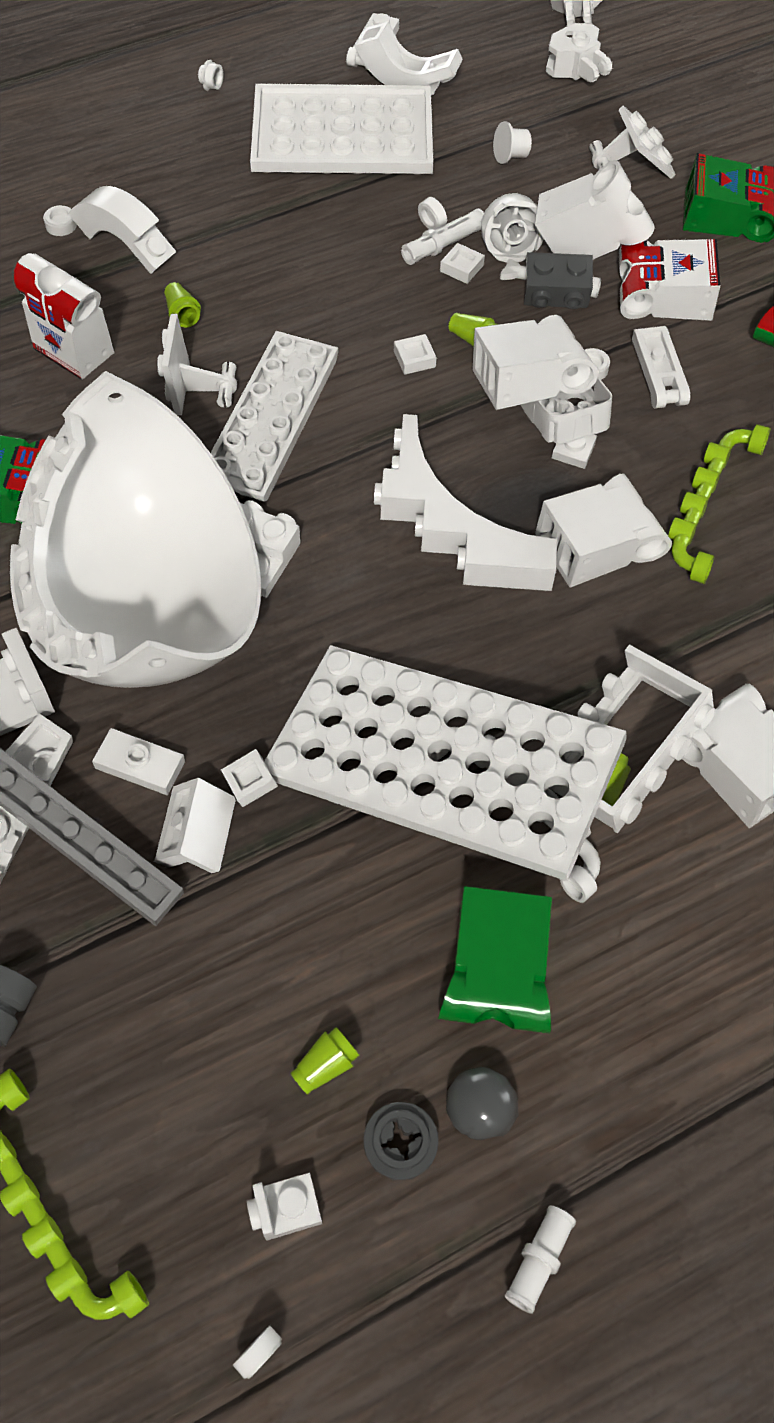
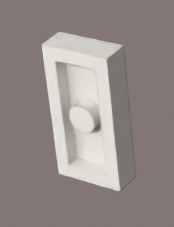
[92,728,185,796]

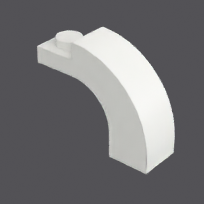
[354,21,463,95]
[68,186,176,274]

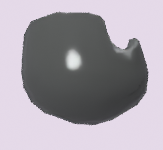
[446,1067,519,1140]

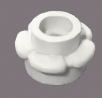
[198,60,223,91]

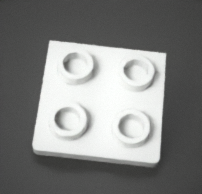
[0,628,55,736]

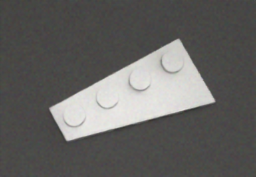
[0,714,73,884]

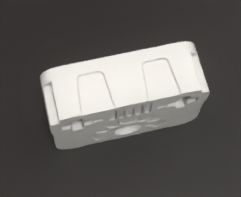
[520,377,612,444]

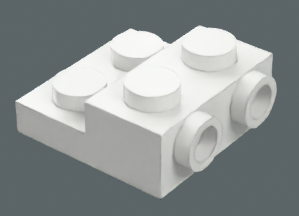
[240,500,300,598]

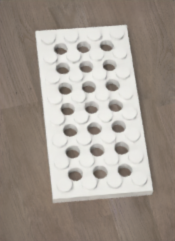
[264,645,626,881]

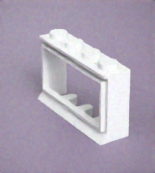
[549,645,715,833]

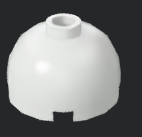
[481,193,544,262]

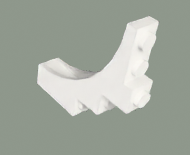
[374,414,557,591]

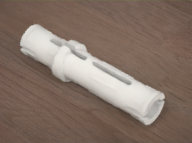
[401,208,484,265]

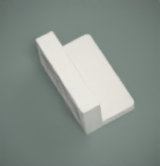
[154,778,236,873]

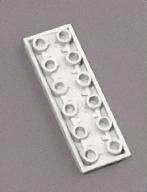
[211,331,338,501]

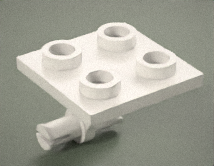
[589,106,676,179]
[158,314,237,415]

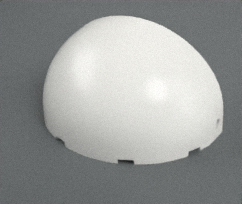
[10,371,261,688]

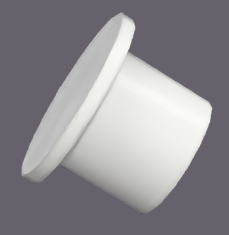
[493,121,532,164]

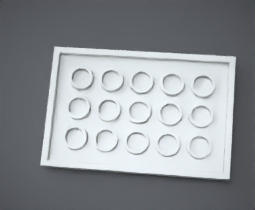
[250,84,433,175]

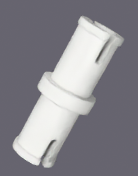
[505,1206,576,1314]

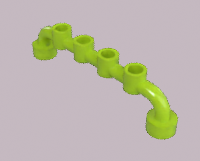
[668,424,771,584]
[0,1068,149,1320]

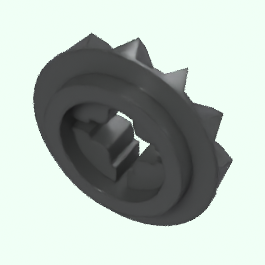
[364,1102,438,1181]

